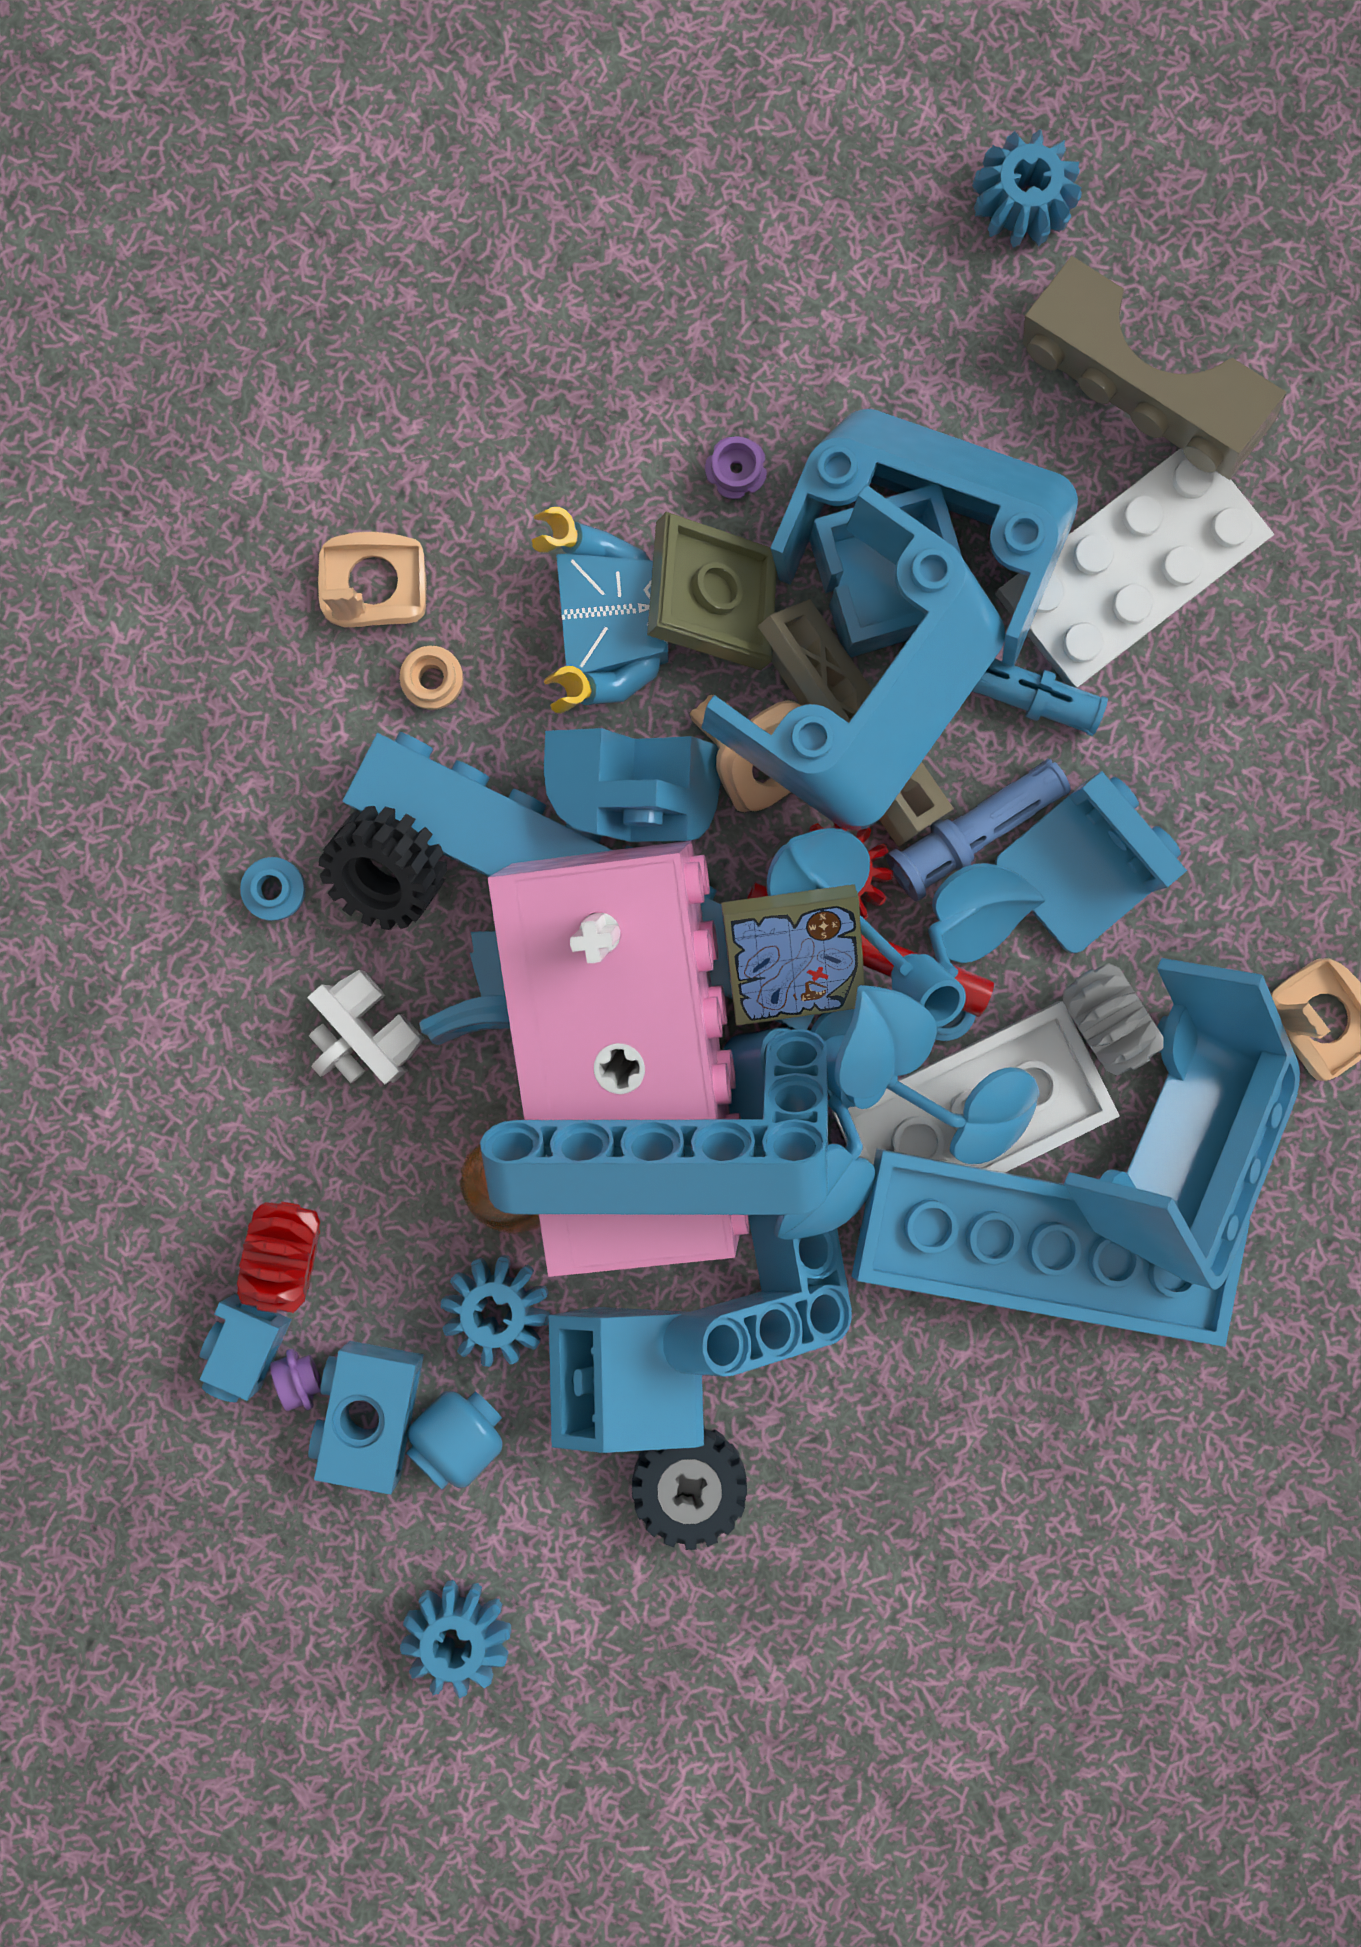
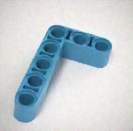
[663,1028,852,1377]
[480,1029,828,1215]

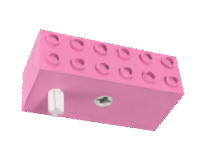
[488,840,749,1277]

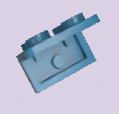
[995,771,1187,953]

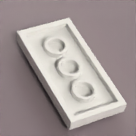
[995,448,1274,688]
[831,1001,1120,1173]

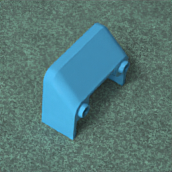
[770,409,1078,667]
[702,485,1005,830]
[1064,958,1300,1290]

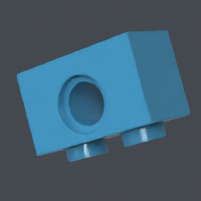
[308,1341,424,1495]

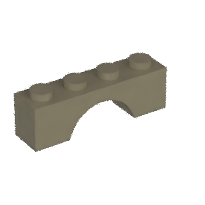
[1023,255,1287,480]

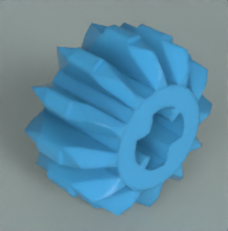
[972,129,1082,248]
[440,1255,551,1367]
[400,1579,512,1699]

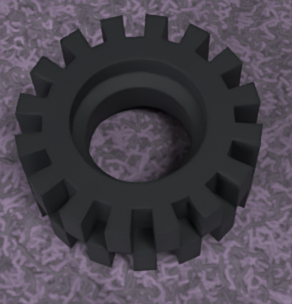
[318,806,447,930]

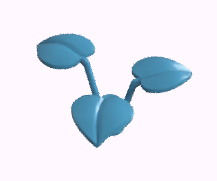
[767,828,1045,1098]
[774,985,1040,1240]

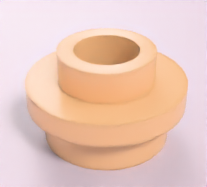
[399,646,464,710]

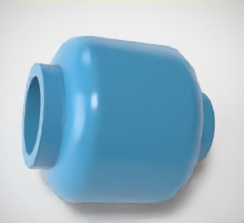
[406,1391,503,1490]

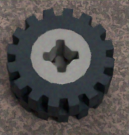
[632,1425,747,1550]

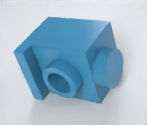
[199,1294,292,1402]

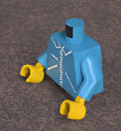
[532,507,669,714]

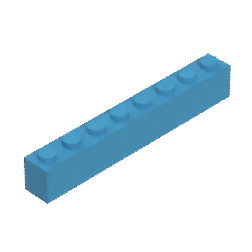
[342,732,814,1030]

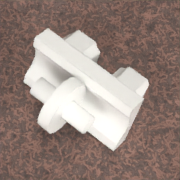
[307,970,424,1085]

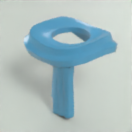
[419,931,510,1045]

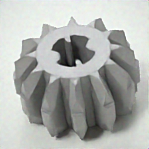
[1063,963,1164,1076]

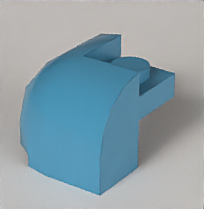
[544,728,720,842]

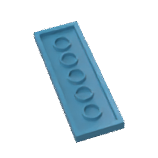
[851,1148,1250,1347]

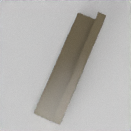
[758,599,954,847]

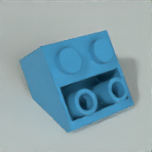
[549,1307,704,1453]

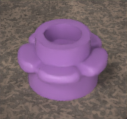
[705,436,767,499]
[270,1349,321,1411]

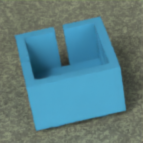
[809,483,962,658]

